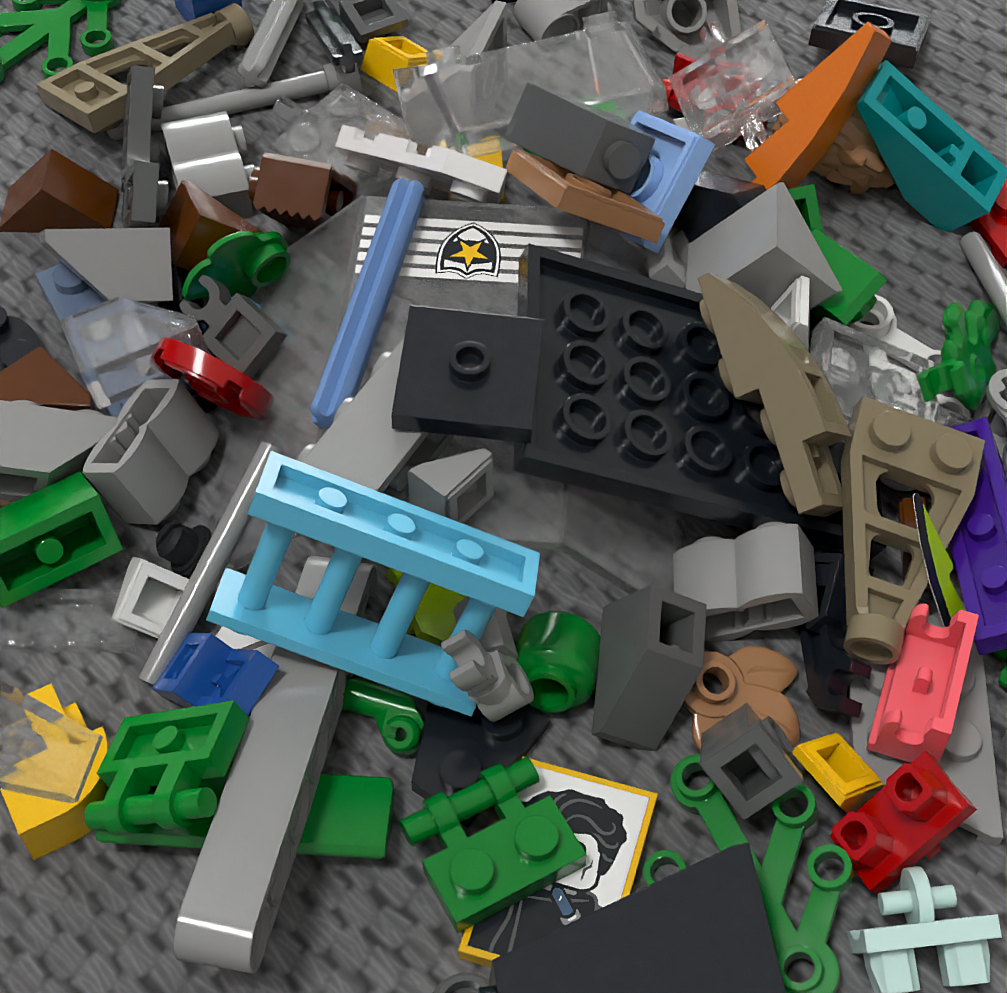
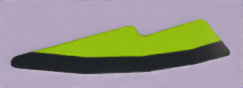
[913,493,966,627]

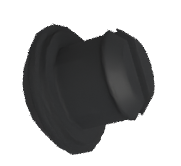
[156,521,211,577]

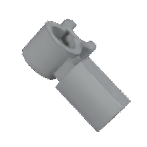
[441,596,534,722]

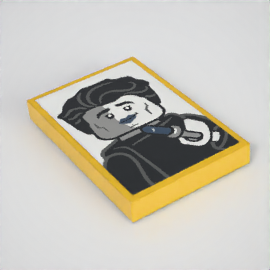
[458,756,658,968]

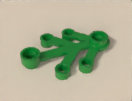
[0,0,122,84]
[643,754,854,993]

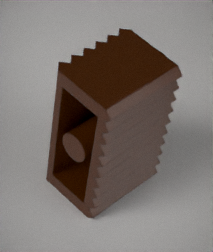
[249,152,358,237]

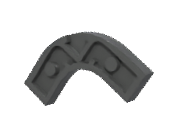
[121,65,168,228]

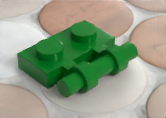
[84,700,250,836]
[399,757,587,934]

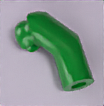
[342,677,424,756]

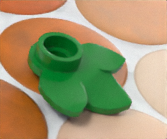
[182,231,291,301]

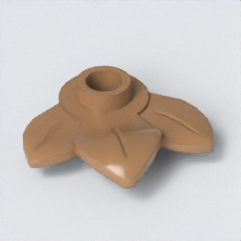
[683,646,800,752]

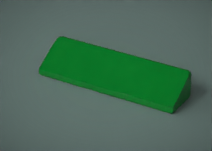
[96,768,394,859]

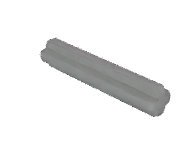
[237,0,304,88]

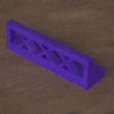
[950,417,1007,655]

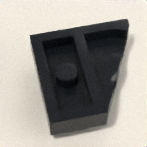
[411,702,550,828]

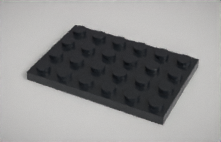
[513,243,886,559]

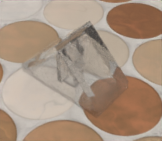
[0,679,103,804]

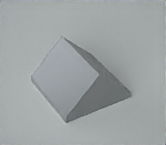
[686,182,843,310]

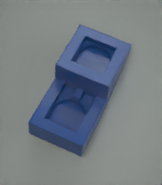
[152,633,279,716]

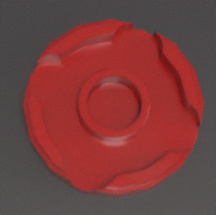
[151,337,275,420]

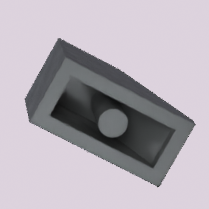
[504,81,656,194]

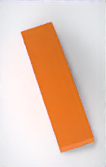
[744,22,892,190]

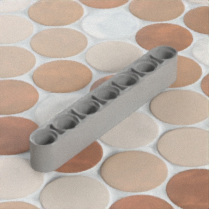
[174,555,378,973]

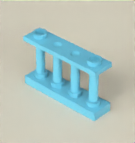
[206,451,540,716]

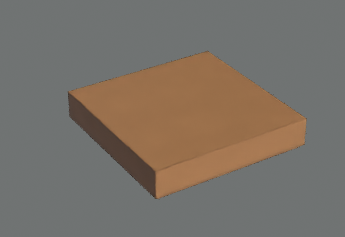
[505,149,665,243]

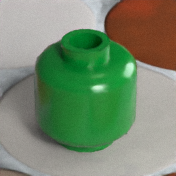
[516,611,600,713]

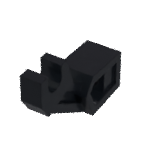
[798,553,874,718]

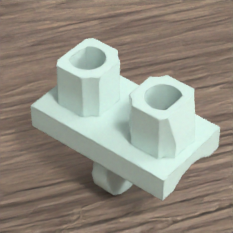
[847,866,1002,993]

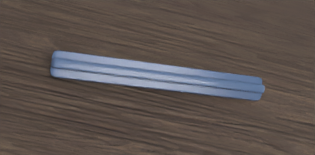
[310,178,425,428]

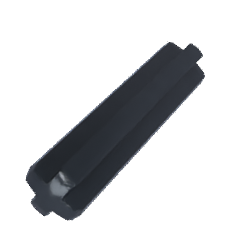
[305,0,364,74]

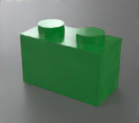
[0,471,123,609]

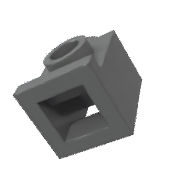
[700,703,803,820]

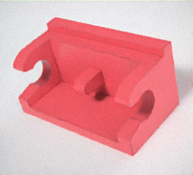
[866,604,979,763]

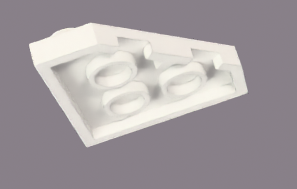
[335,124,507,215]

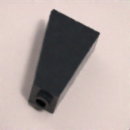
[478,843,786,993]

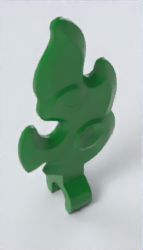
[916,299,1000,411]

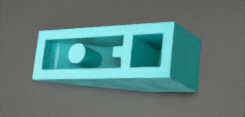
[856,60,1007,232]

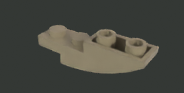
[697,273,852,517]

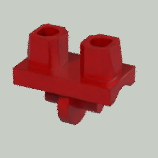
[829,751,977,894]

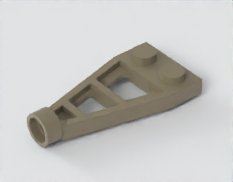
[36,3,254,133]
[841,396,985,664]

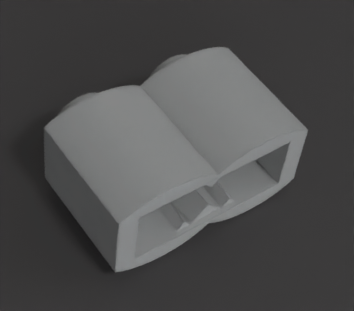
[161,111,254,218]
[82,379,219,525]
[673,522,819,641]

